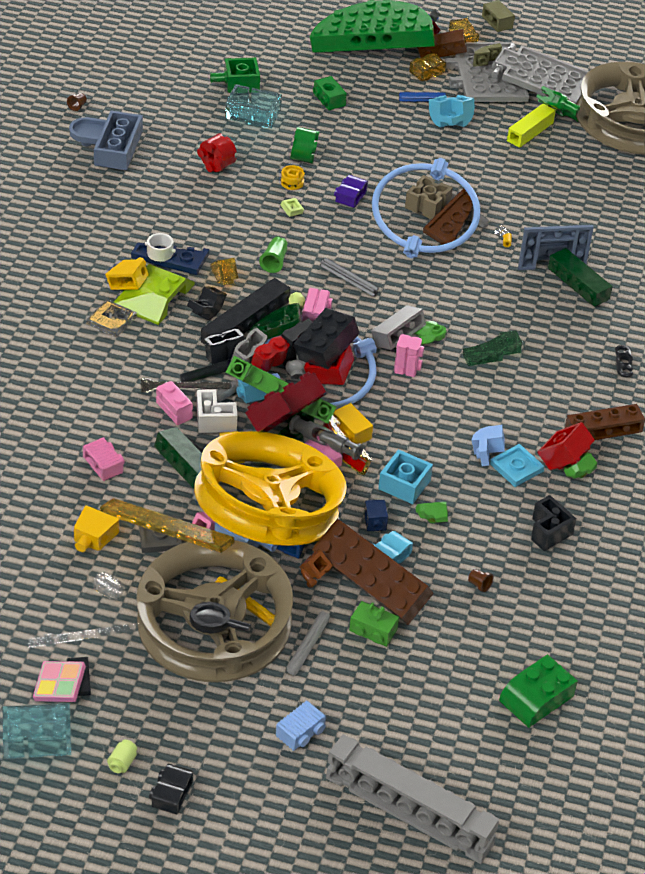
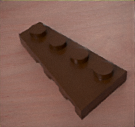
[423,188,478,245]

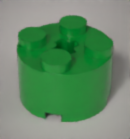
[290,127,320,164]

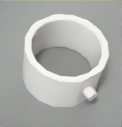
[145,233,176,262]

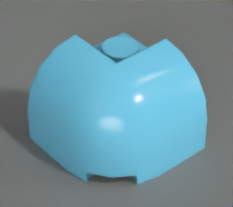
[429,95,475,128]

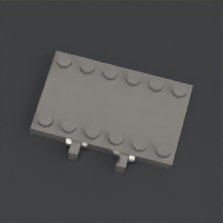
[444,42,529,103]

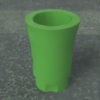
[259,237,288,273]

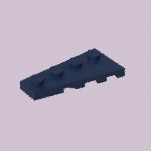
[131,242,209,275]

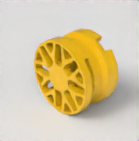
[281,165,305,190]

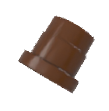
[67,93,87,111]
[468,569,494,592]

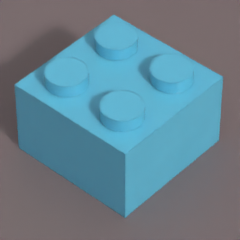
[378,449,433,504]

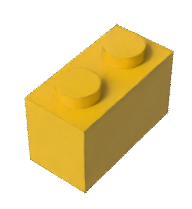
[331,403,373,444]

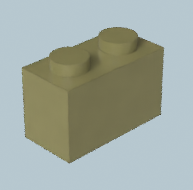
[482,0,515,32]

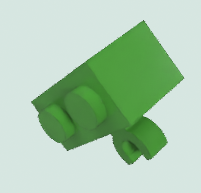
[349,601,399,647]

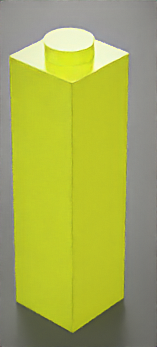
[507,104,556,148]

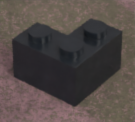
[531,495,577,551]

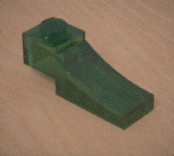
[462,330,522,366]

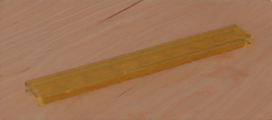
[100,498,235,553]

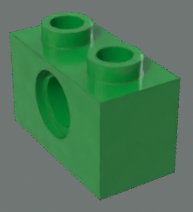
[313,76,347,110]

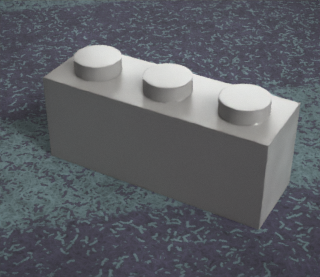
[371,305,426,350]

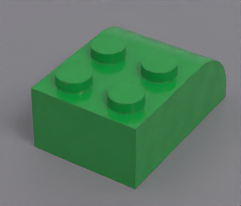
[499,654,578,728]

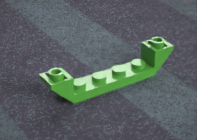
[226,356,337,424]

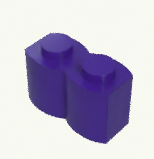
[334,175,368,208]

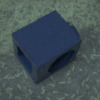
[364,499,388,531]

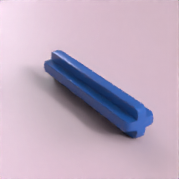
[399,92,446,102]

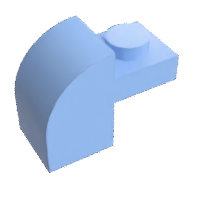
[472,425,505,466]

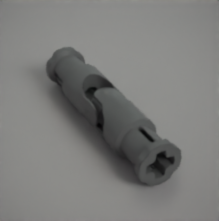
[289,415,363,460]

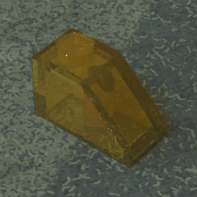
[210,258,239,285]

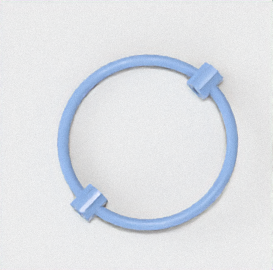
[372,158,480,259]
[265,335,377,409]

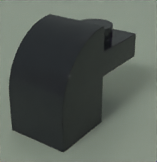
[187,286,227,320]

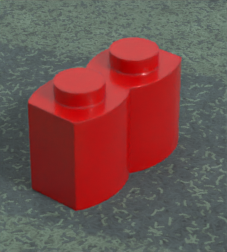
[251,336,290,372]

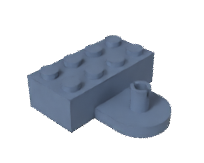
[69,111,143,170]

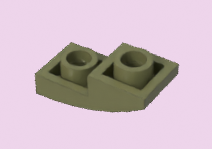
[473,43,502,67]

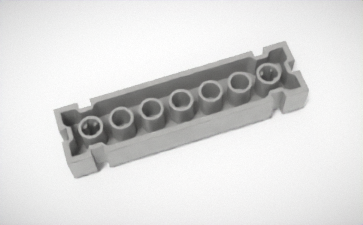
[326,734,499,864]

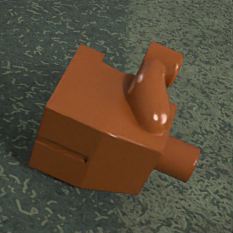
[299,550,333,588]

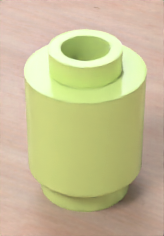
[107,740,137,773]

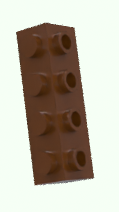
[565,404,645,440]

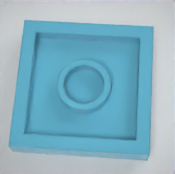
[490,444,545,487]

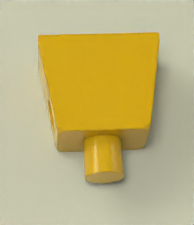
[105,257,149,290]
[74,505,119,552]

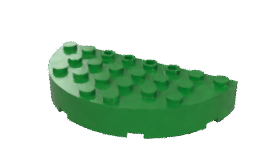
[310,0,435,53]

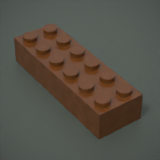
[312,518,434,625]

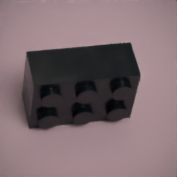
[294,308,360,369]

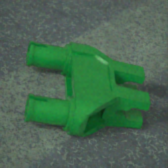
[536,86,581,122]

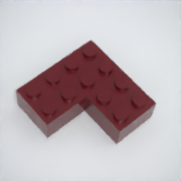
[245,372,328,433]

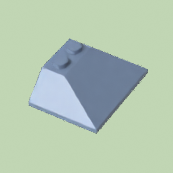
[518,225,594,270]

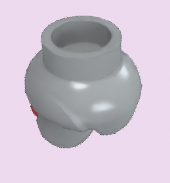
[286,354,306,381]

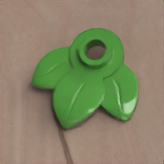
[414,321,447,345]

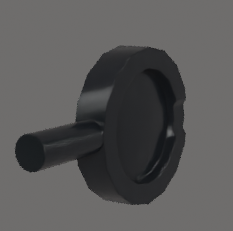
[190,602,251,634]

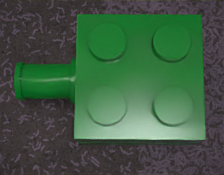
[210,57,260,93]

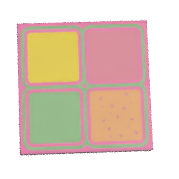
[33,661,86,702]

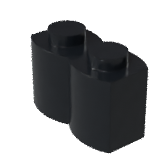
[205,329,244,364]
[149,763,193,815]

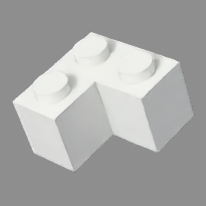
[197,389,237,433]

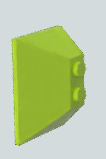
[113,264,195,325]

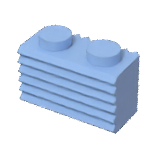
[276,700,326,751]

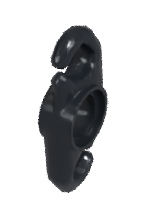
[615,345,633,378]

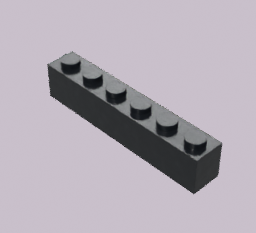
[201,278,291,345]

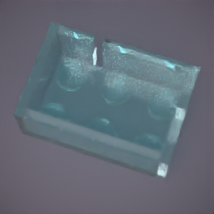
[225,84,282,128]
[3,703,72,759]

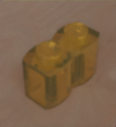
[409,53,446,81]

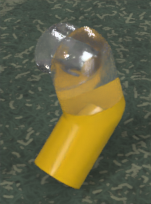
[495,226,512,247]

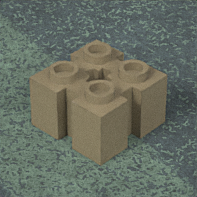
[405,175,453,219]

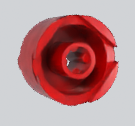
[197,133,237,172]

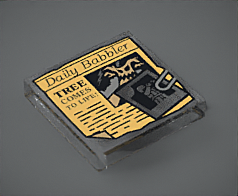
[86,299,137,337]

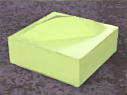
[280,198,304,217]

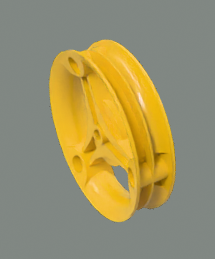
[194,431,347,546]

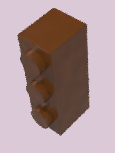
[418,29,467,61]

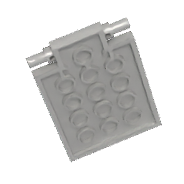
[491,43,589,104]

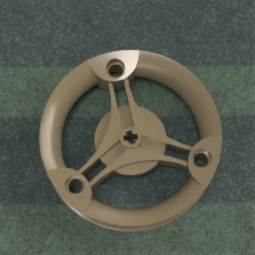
[576,62,645,155]
[137,538,293,682]

